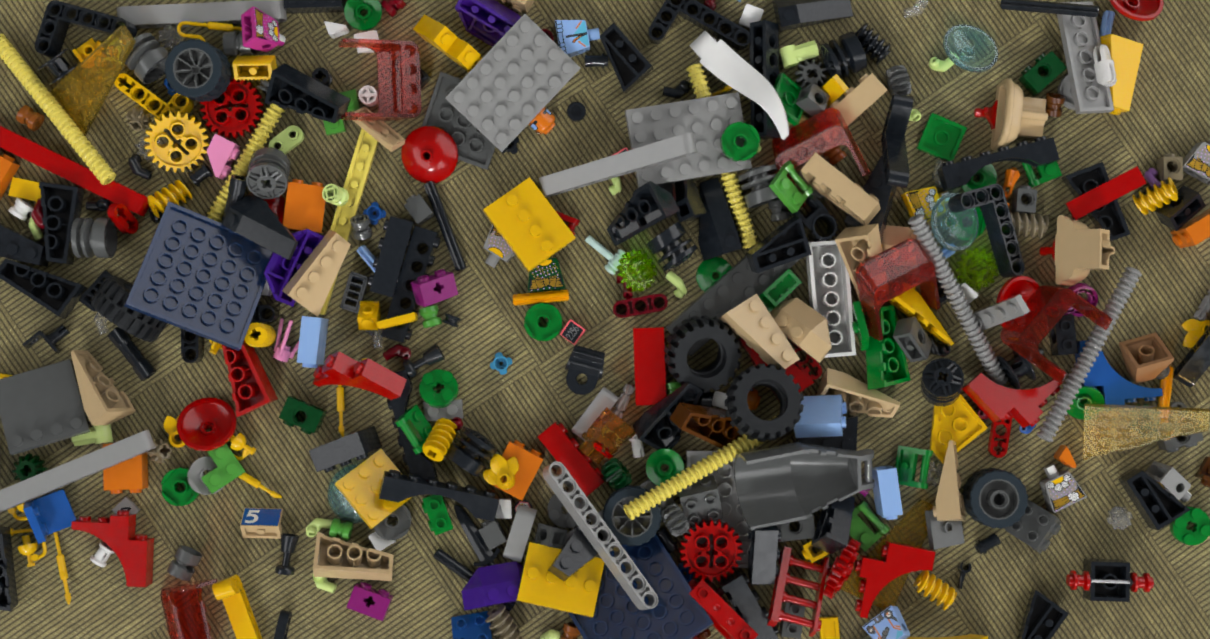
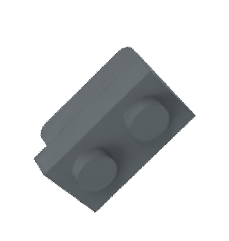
[678,475,723,527]
[1004,499,1061,554]

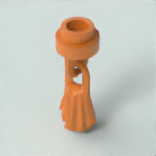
[1003,167,1021,208]

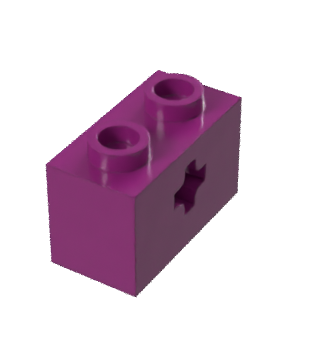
[411,269,458,307]
[346,582,393,621]

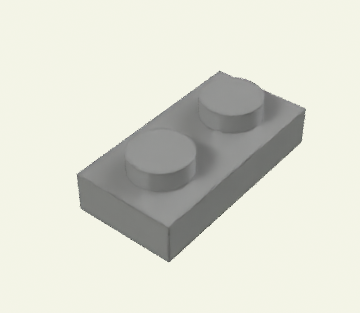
[423,399,464,421]

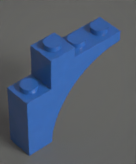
[1075,340,1163,412]

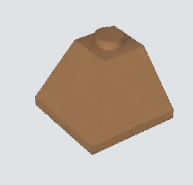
[1119,332,1174,384]

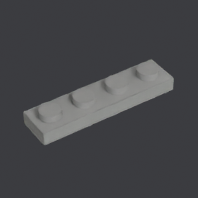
[972,294,1030,330]

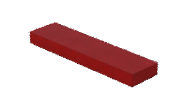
[1065,166,1146,220]

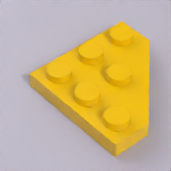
[929,394,988,464]

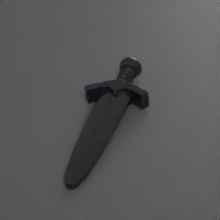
[454,505,500,566]

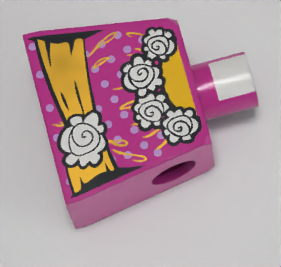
[241,6,286,52]

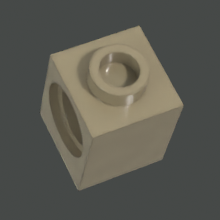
[1156,153,1183,182]

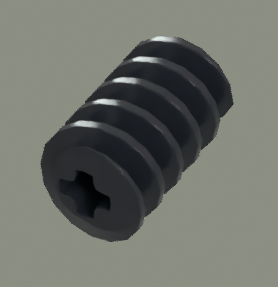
[855,23,892,65]

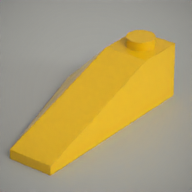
[886,281,954,346]

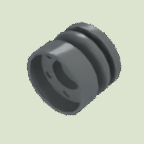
[120,33,169,85]
[246,147,290,199]
[738,164,779,209]
[71,218,118,258]

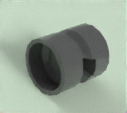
[223,31,255,57]
[167,545,203,581]

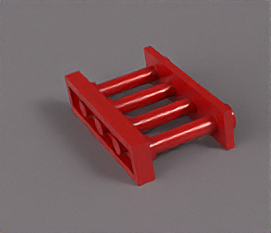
[767,546,831,637]
[688,578,758,639]

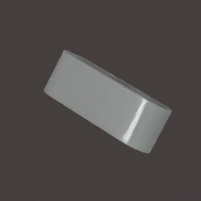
[571,387,619,442]
[503,504,537,562]

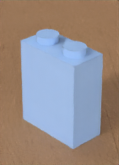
[297,316,329,368]
[794,394,847,438]
[872,465,903,520]

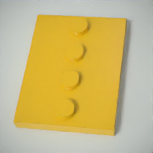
[483,177,576,272]
[516,542,604,618]

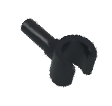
[957,562,972,589]

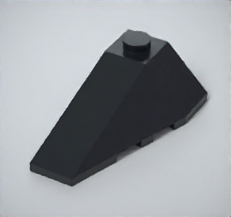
[772,0,853,32]
[698,177,742,261]
[607,181,680,246]
[222,193,298,260]
[632,381,703,450]

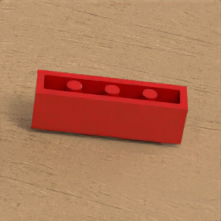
[538,422,604,497]

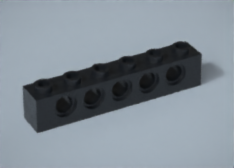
[750,20,780,140]
[381,226,441,343]

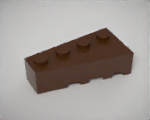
[669,402,742,449]

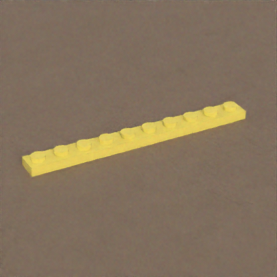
[305,128,379,315]

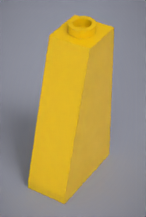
[1100,34,1144,115]

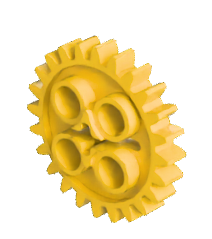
[144,110,209,173]

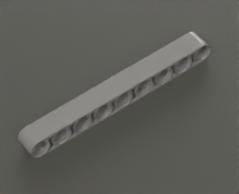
[116,0,287,29]
[539,133,697,197]
[0,430,156,512]
[543,461,658,610]

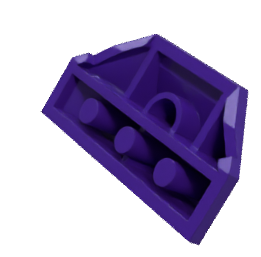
[455,0,521,47]
[263,229,324,307]
[461,561,524,611]

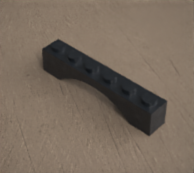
[937,136,1060,192]
[671,179,707,223]
[387,370,439,480]
[379,470,500,521]

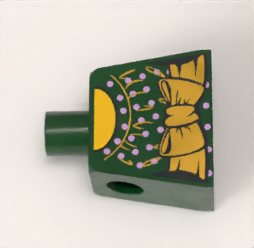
[528,258,565,292]

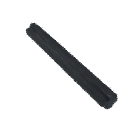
[1000,0,1099,17]
[424,181,466,271]
[433,549,515,611]

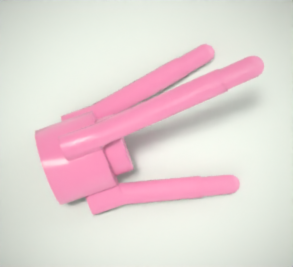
[273,318,299,362]

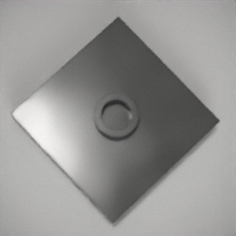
[925,509,965,550]

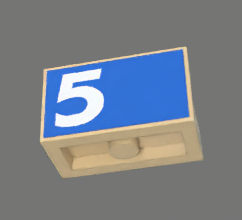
[240,508,283,539]

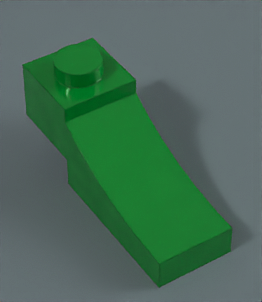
[759,269,802,313]

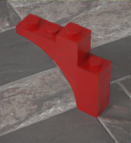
[312,351,407,400]
[962,373,1064,428]
[71,510,154,587]
[854,541,936,618]

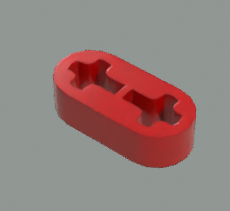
[107,203,139,234]

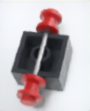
[1066,558,1154,602]

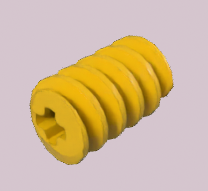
[1132,177,1178,215]
[147,180,193,218]
[244,323,276,348]
[422,418,457,462]
[913,570,957,611]

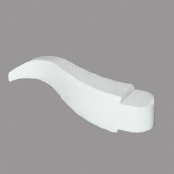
[689,31,789,140]

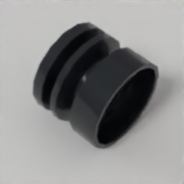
[820,31,867,79]
[646,222,698,271]
[921,358,964,407]
[446,426,497,477]

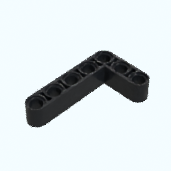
[34,0,137,58]
[648,0,751,50]
[881,94,914,188]
[948,184,1025,278]
[181,305,279,363]
[1173,326,1210,388]

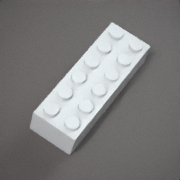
[806,240,856,358]

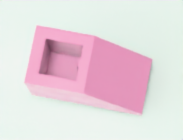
[207,134,241,180]

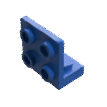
[23,489,77,544]
[451,611,492,639]

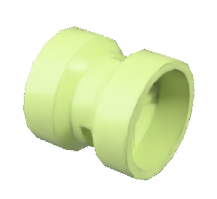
[322,183,349,206]

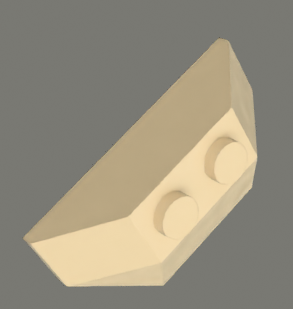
[770,297,832,363]

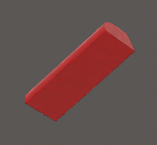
[633,327,666,406]

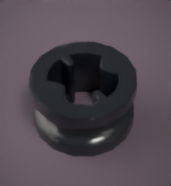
[442,313,461,328]

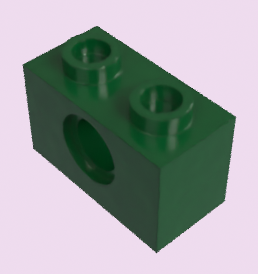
[1018,51,1067,96]
[279,396,327,435]

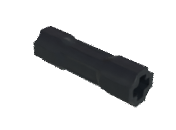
[222,174,247,224]
[107,327,157,381]

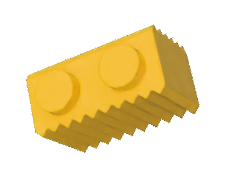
[232,55,277,81]

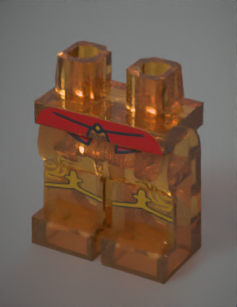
[579,407,636,464]

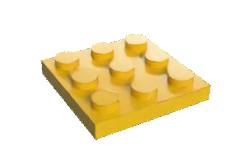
[335,449,412,529]

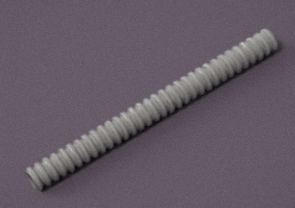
[908,214,1008,386]
[1037,267,1142,442]

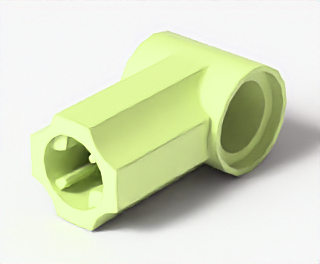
[779,40,819,69]
[71,424,113,446]

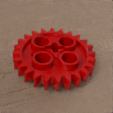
[200,78,264,139]
[679,518,743,582]
[823,539,861,599]

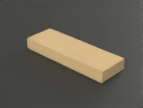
[350,106,406,152]

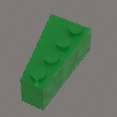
[864,305,911,390]

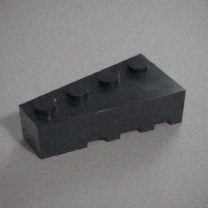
[264,63,351,123]
[1061,162,1130,241]
[39,182,84,265]
[0,223,49,267]
[0,258,88,320]
[0,526,18,612]

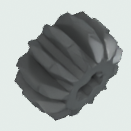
[795,59,828,88]
[885,65,912,95]
[661,503,690,537]

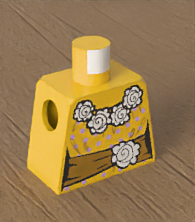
[901,186,951,222]

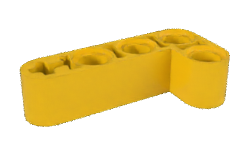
[114,73,194,128]
[212,574,262,639]

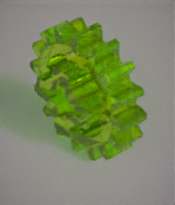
[956,248,998,290]
[617,250,657,292]

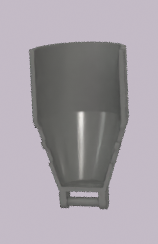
[734,442,875,530]

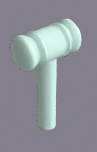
[585,235,629,275]

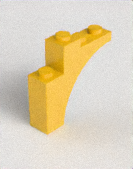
[413,14,482,73]

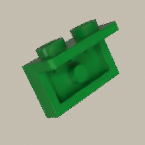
[421,495,453,536]

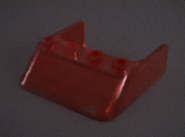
[338,38,422,121]
[772,108,870,209]
[856,238,940,341]
[1000,285,1113,384]
[160,578,217,639]

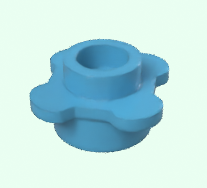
[490,352,512,375]

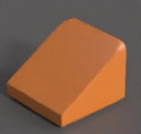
[1053,445,1077,468]

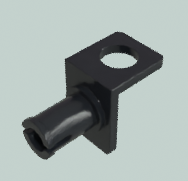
[22,324,70,354]

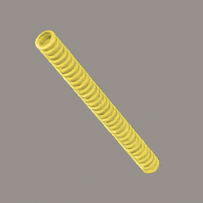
[0,34,116,185]
[686,63,759,249]
[205,103,285,222]
[623,414,779,520]

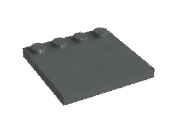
[422,72,496,170]
[0,359,91,455]

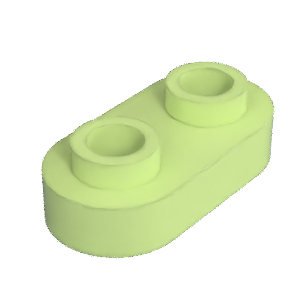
[268,125,304,155]

